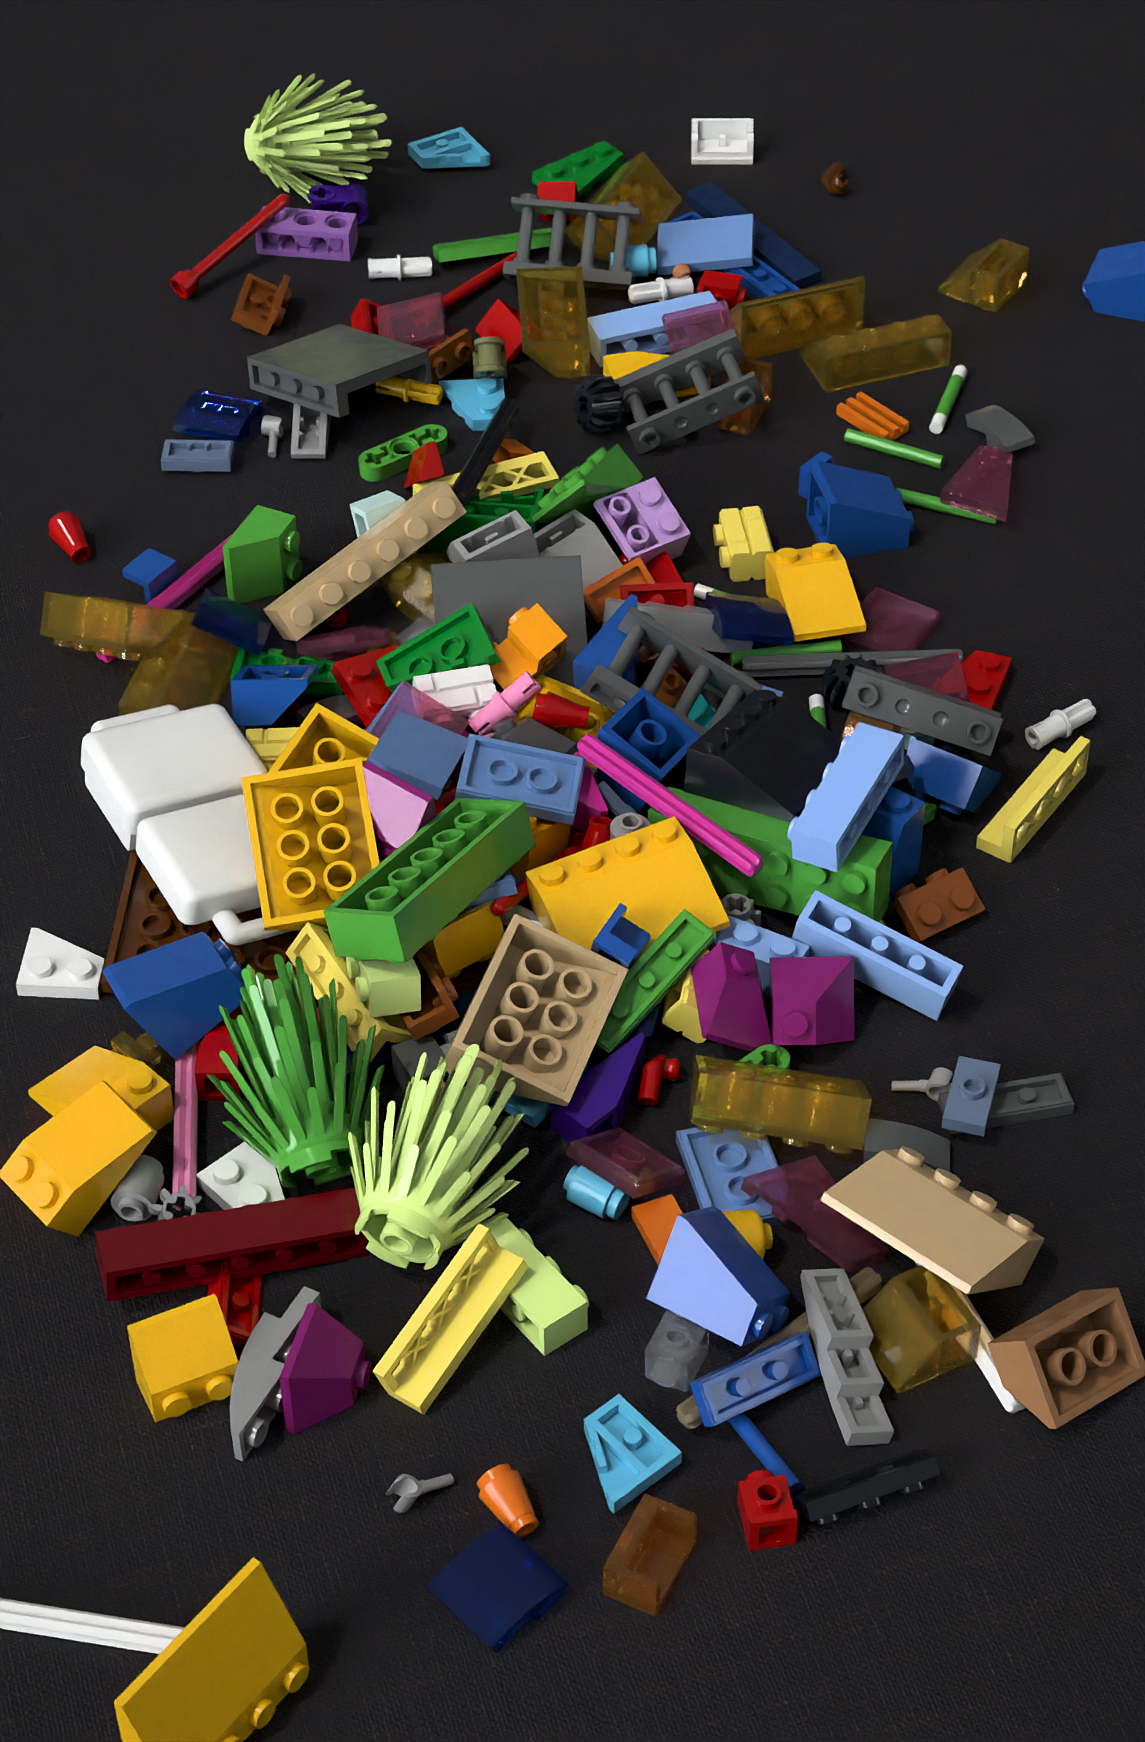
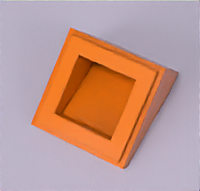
[492,438,535,463]

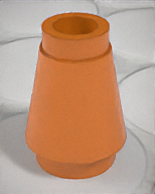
[477,1464,539,1538]

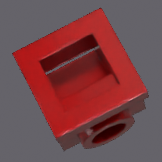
[535,181,579,225]
[697,270,747,317]
[737,1470,798,1551]

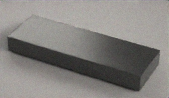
[938,1073,1074,1135]

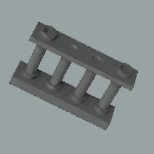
[502,193,643,292]
[614,328,765,455]
[580,606,763,736]
[842,665,1003,756]

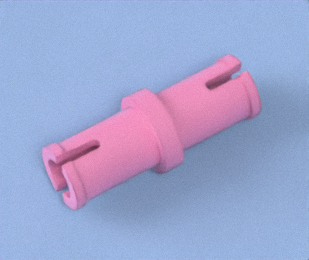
[467,671,542,736]

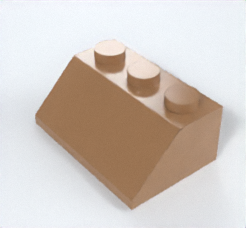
[987,1287,1145,1429]

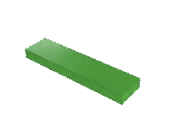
[433,227,564,263]
[594,909,717,1057]

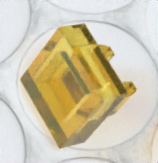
[111,1031,163,1070]

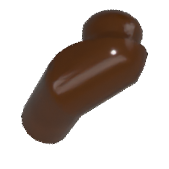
[821,162,849,196]

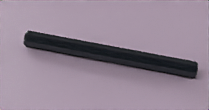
[451,397,519,507]

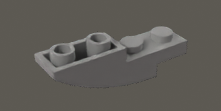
[230,1286,321,1462]

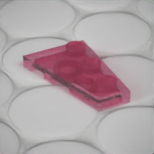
[940,445,1012,522]
[740,1155,889,1273]

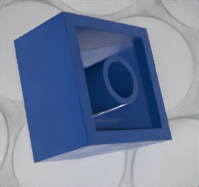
[231,665,319,730]
[906,738,1003,816]

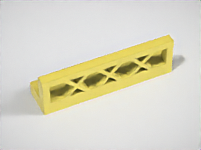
[412,451,559,499]
[976,736,1091,863]
[285,922,413,1062]
[373,1223,528,1415]

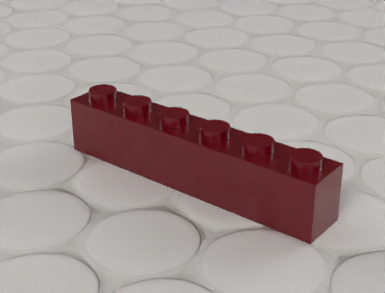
[96,1187,371,1302]

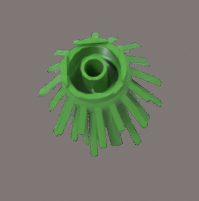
[206,954,384,1188]

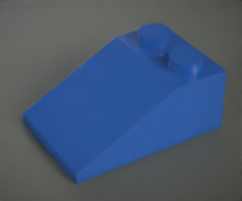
[573,594,639,690]

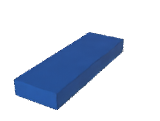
[689,1331,822,1427]

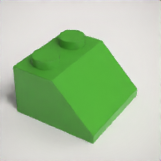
[222,505,302,605]

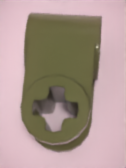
[473,337,507,380]

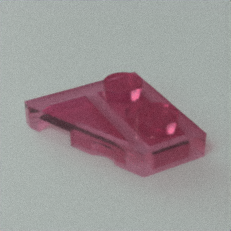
[296,625,391,659]

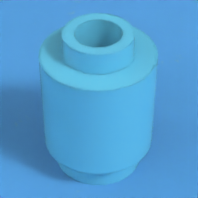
[610,244,656,277]
[563,1161,632,1220]

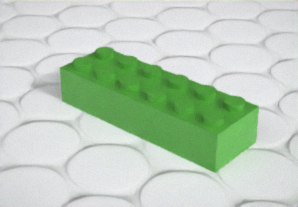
[648,786,893,922]
[324,798,535,964]

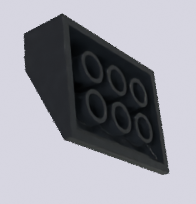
[684,690,842,822]

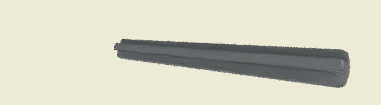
[742,649,964,678]

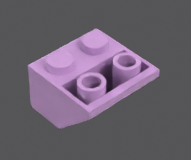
[593,477,691,564]

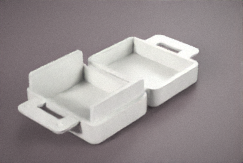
[81,704,290,945]

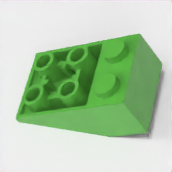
[531,443,643,523]

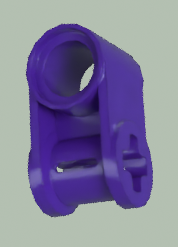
[307,184,369,225]

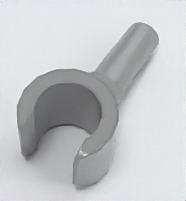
[261,415,284,458]
[892,1067,953,1101]
[386,1473,454,1513]

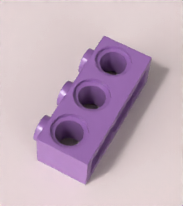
[255,206,358,262]

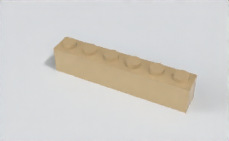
[263,482,467,641]

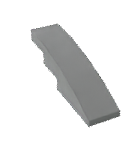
[291,403,331,459]
[602,597,758,653]
[800,1268,894,1446]

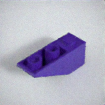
[550,1032,645,1156]

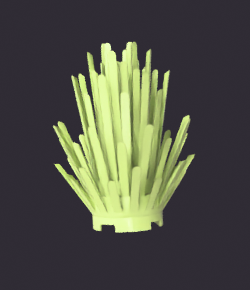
[244,73,392,203]
[348,1044,529,1270]

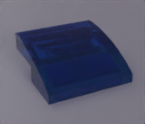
[173,389,263,442]
[191,588,272,656]
[704,592,794,645]
[426,1522,569,1653]

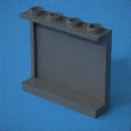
[247,324,431,418]
[431,555,588,687]

